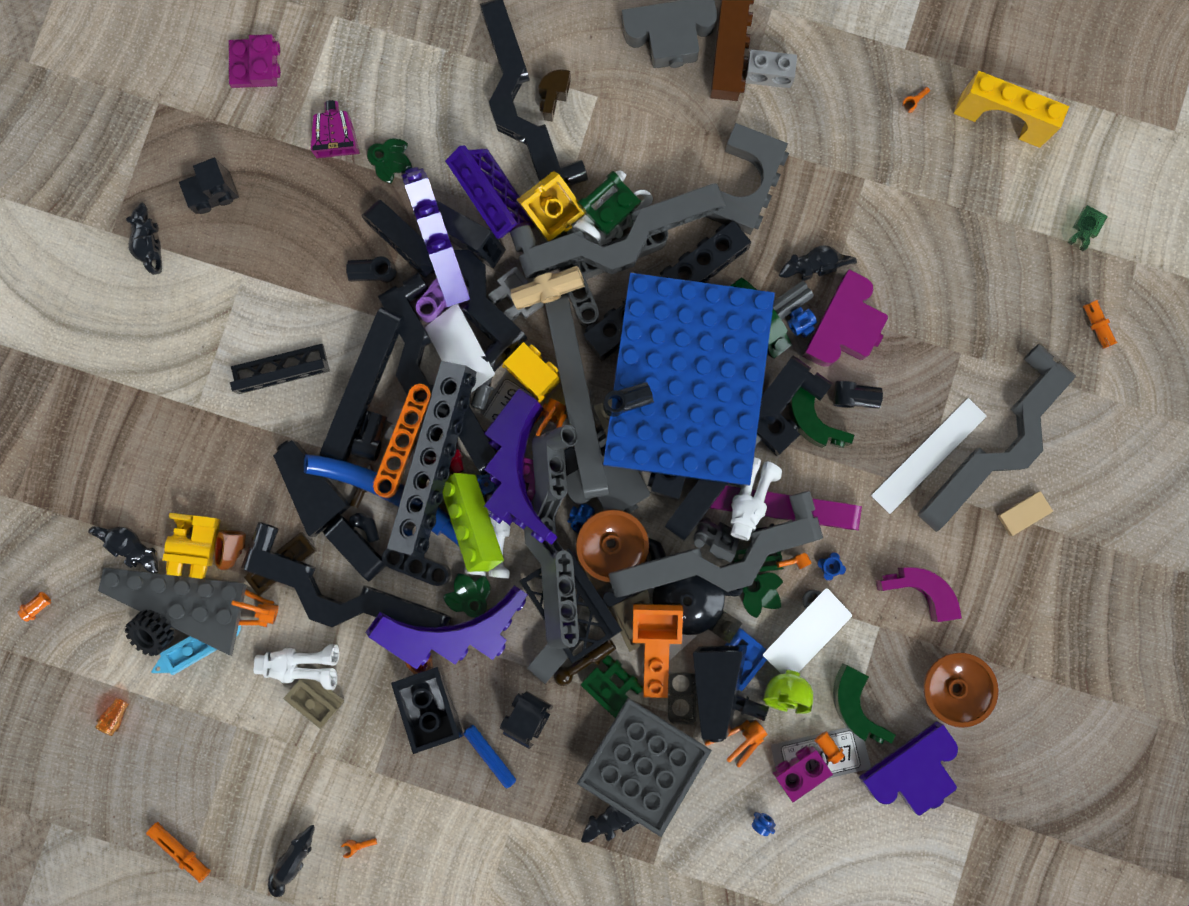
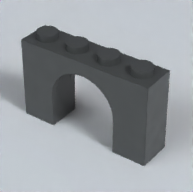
[706,123,789,235]

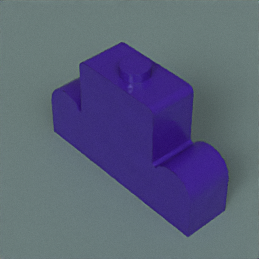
[859,721,958,816]

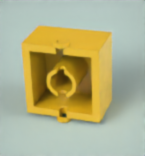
[517,171,585,241]
[502,342,560,403]

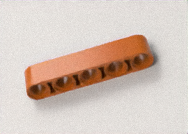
[373,384,431,498]

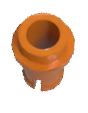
[17,592,52,622]
[814,731,845,764]

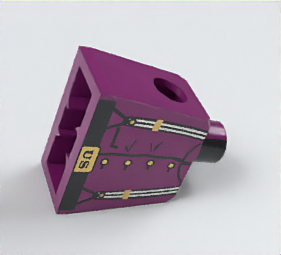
[311,100,360,158]

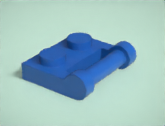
[724,626,767,692]

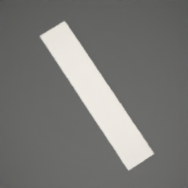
[871,398,987,514]

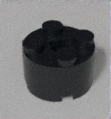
[500,691,553,749]

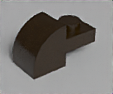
[538,69,571,122]

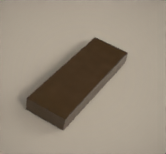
[244,532,317,596]

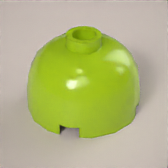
[763,670,813,714]

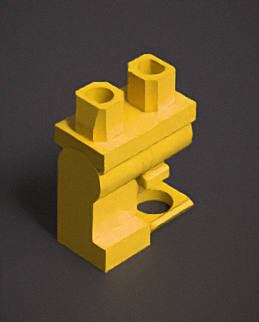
[162,513,221,579]

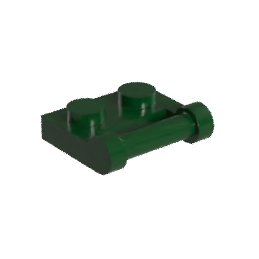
[577,171,641,235]

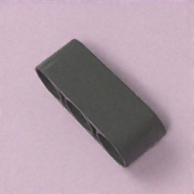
[527,622,590,684]

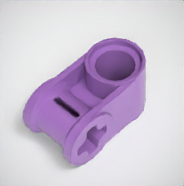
[416,278,447,323]

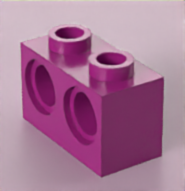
[772,746,833,803]

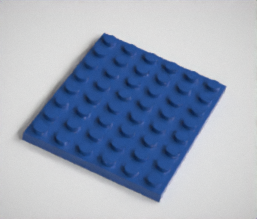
[603,273,775,486]

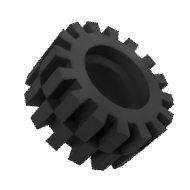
[125,609,174,656]

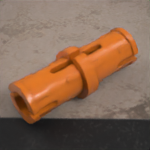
[1083,300,1118,349]

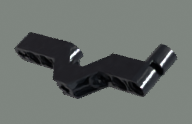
[480,0,588,186]
[362,199,528,372]
[378,273,497,475]
[665,355,833,541]
[241,522,452,628]

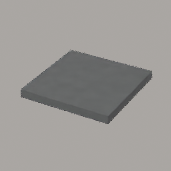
[577,698,712,837]

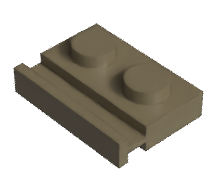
[283,679,344,730]

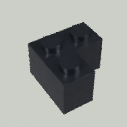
[179,157,239,214]

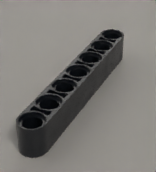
[319,307,404,462]

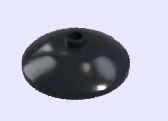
[652,575,725,635]

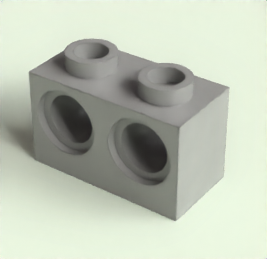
[745,49,797,88]

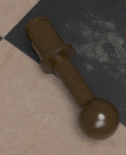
[554,639,616,686]

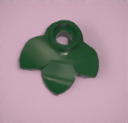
[367,138,412,184]
[743,572,783,618]
[443,573,491,618]

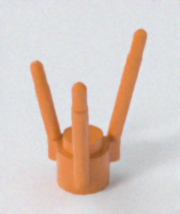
[534,399,567,436]
[231,590,279,627]
[705,719,768,767]

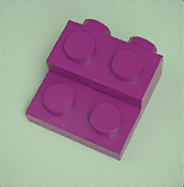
[229,34,281,88]

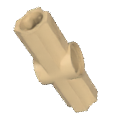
[510,266,585,310]

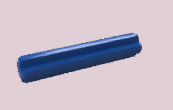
[463,725,516,789]

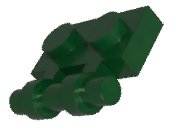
[580,655,643,718]

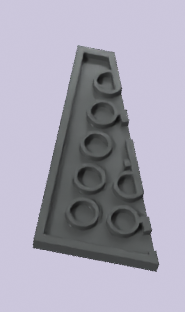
[98,568,247,656]

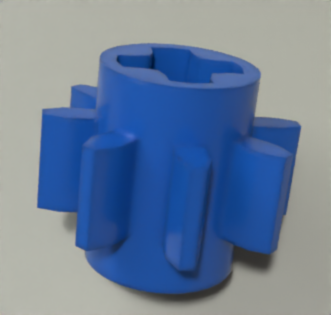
[787,307,817,338]
[567,504,595,533]

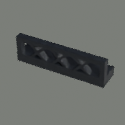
[230,344,330,394]

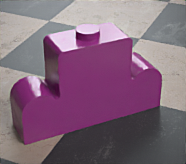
[802,269,888,367]

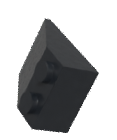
[391,667,464,754]

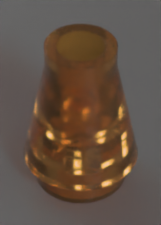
[95,697,129,736]

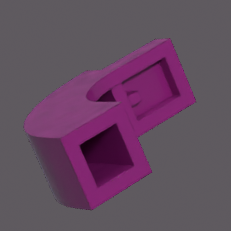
[876,567,962,622]

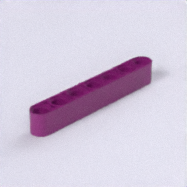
[710,486,862,530]

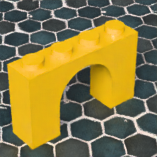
[953,71,1069,148]

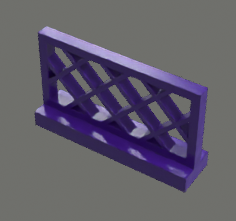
[445,145,535,239]

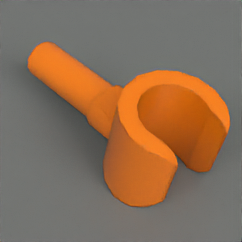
[902,87,930,113]
[776,553,812,569]
[341,838,377,858]

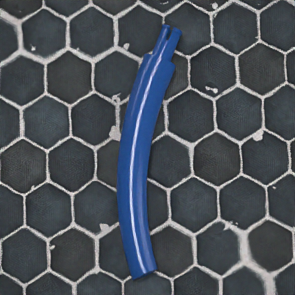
[304,454,459,547]

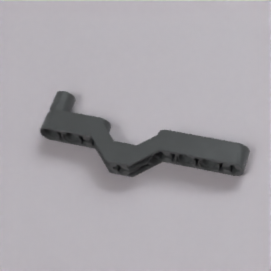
[510,183,726,278]
[918,344,1076,532]
[524,425,579,649]
[608,491,823,598]

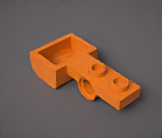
[633,604,683,698]

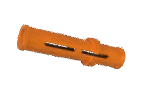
[146,822,211,883]

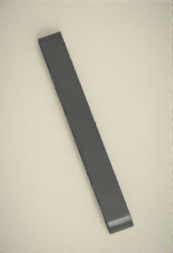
[545,293,609,499]

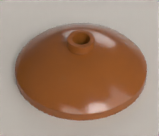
[576,509,649,582]
[923,653,999,728]

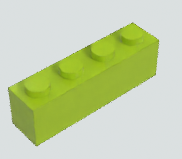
[443,473,504,572]

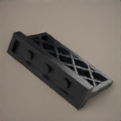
[519,549,622,664]

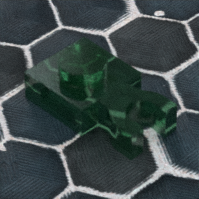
[1068,205,1108,251]

